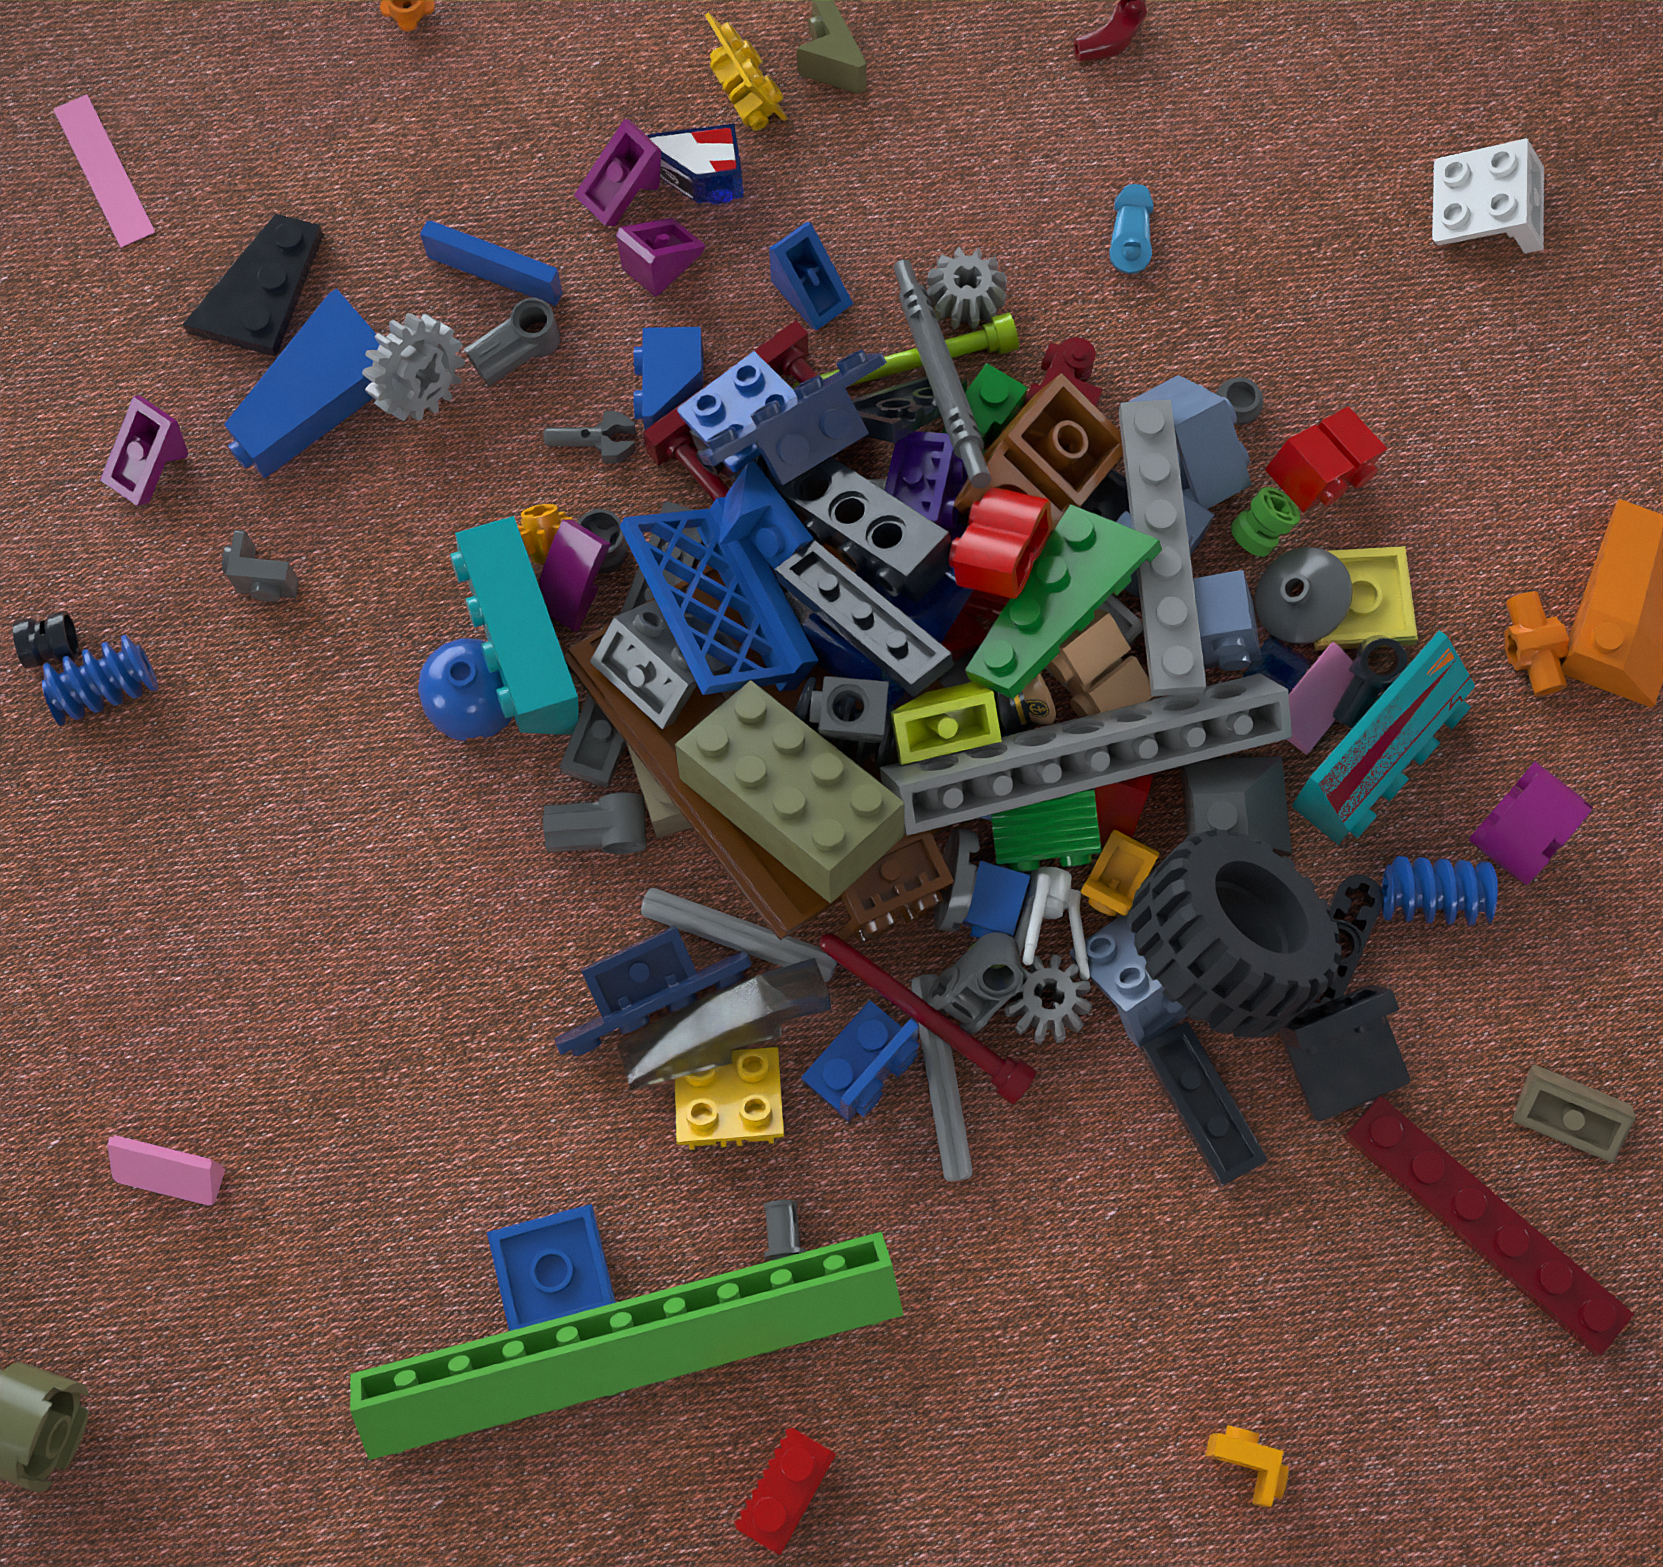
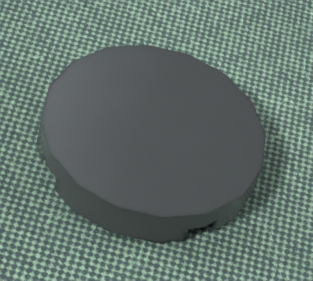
[934,827,979,933]

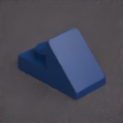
[719,461,814,571]

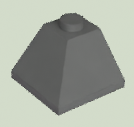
[1180,756,1292,856]

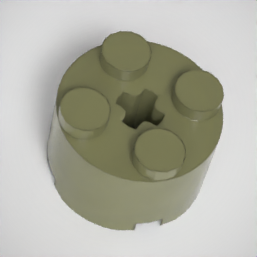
[0,1362,89,1492]

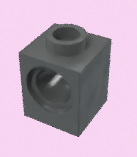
[810,676,888,744]

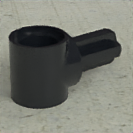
[1332,635,1407,729]

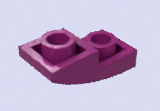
[539,520,611,631]

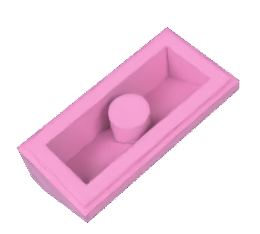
[1286,641,1355,755]
[107,1135,225,1206]

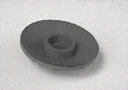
[1255,547,1353,644]

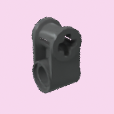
[927,932,1023,1035]

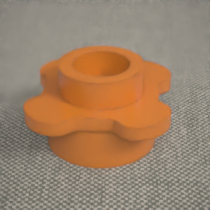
[380,0,435,31]

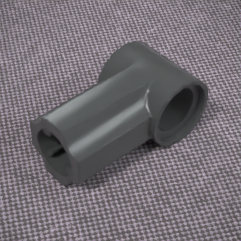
[463,298,561,386]
[543,793,647,854]

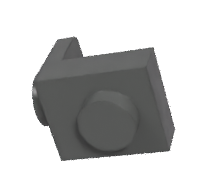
[222,530,299,602]

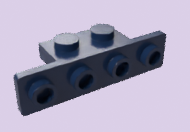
[699,349,887,485]
[554,926,752,1057]

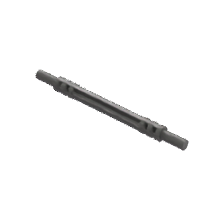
[893,259,991,488]

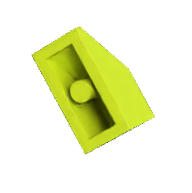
[890,682,1002,765]

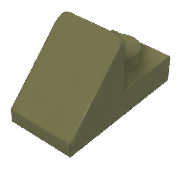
[797,0,867,93]

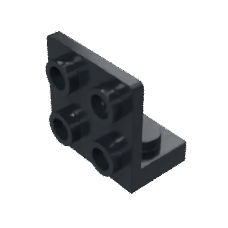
[1278,984,1410,1121]

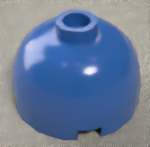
[418,638,513,741]

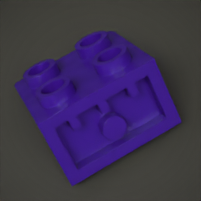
[884,431,971,541]

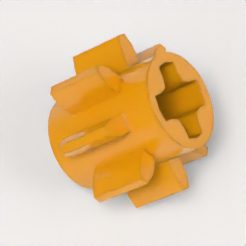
[518,504,573,564]

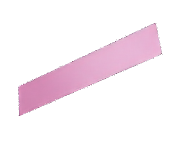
[53,94,155,247]

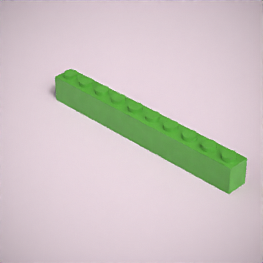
[350,1231,903,1460]

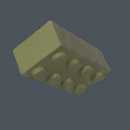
[675,680,905,904]

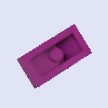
[574,119,661,226]
[100,395,188,506]

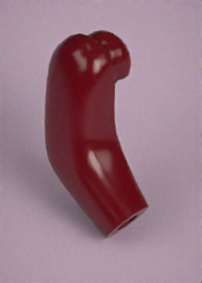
[1073,0,1147,62]

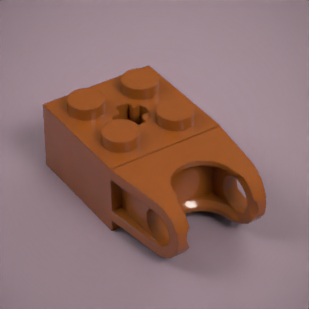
[953,373,1123,531]

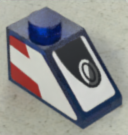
[646,123,744,204]

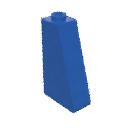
[224,288,380,479]

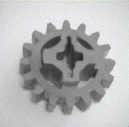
[362,313,465,421]

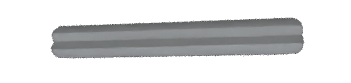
[641,888,837,982]
[911,974,973,1182]

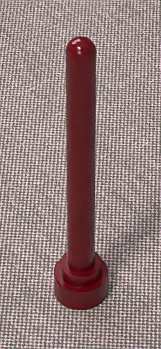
[819,933,1037,1105]

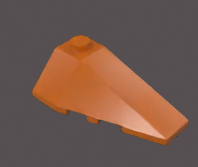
[1560,499,1663,708]

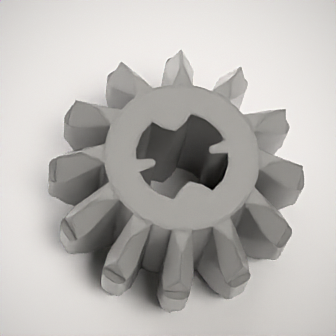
[927,247,1007,331]
[1004,955,1092,1044]

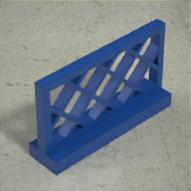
[619,497,819,695]

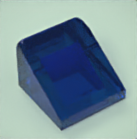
[1242,636,1313,694]

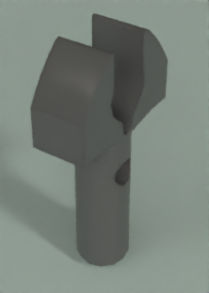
[543,411,637,464]

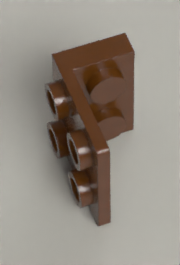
[839,830,954,944]

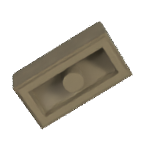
[1512,1064,1636,1163]

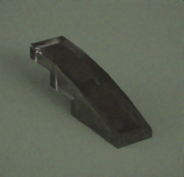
[617,958,831,1090]

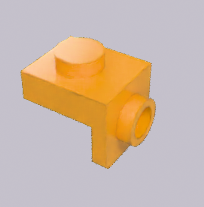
[1080,829,1160,916]
[1205,1426,1288,1507]

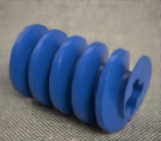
[42,634,158,726]
[1381,856,1498,926]

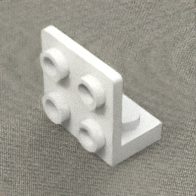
[1432,139,1544,254]

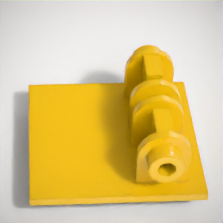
[705,12,787,131]
[674,1047,784,1150]

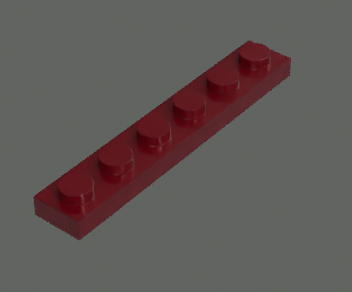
[1343,1095,1635,1356]

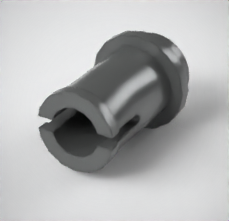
[764,1200,806,1262]

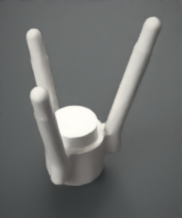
[1014,867,1090,981]

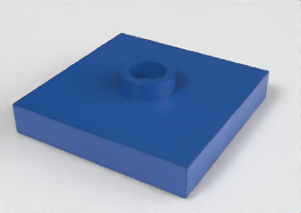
[487,1204,616,1331]

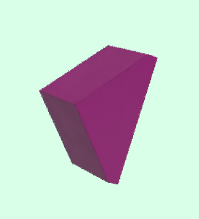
[616,218,706,297]

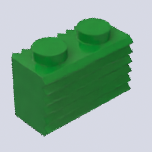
[991,788,1101,872]

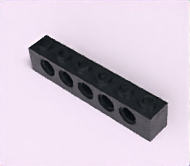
[690,430,952,604]

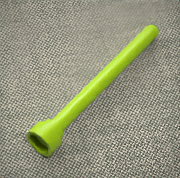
[792,312,1019,389]

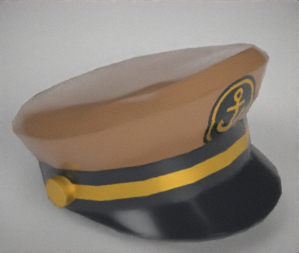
[996,673,1056,735]

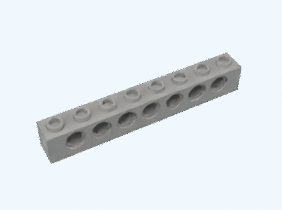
[880,673,1292,836]

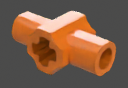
[1504,591,1569,696]

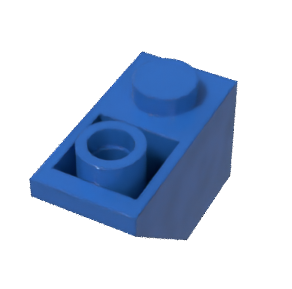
[633,327,704,430]

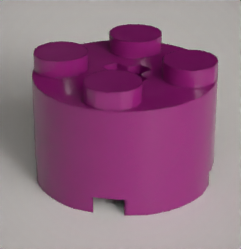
[1468,761,1593,886]

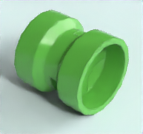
[1230,487,1300,557]

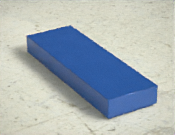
[420,220,563,306]

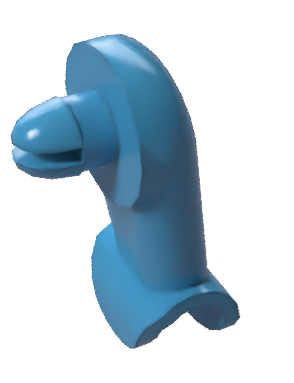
[1109,184,1154,275]

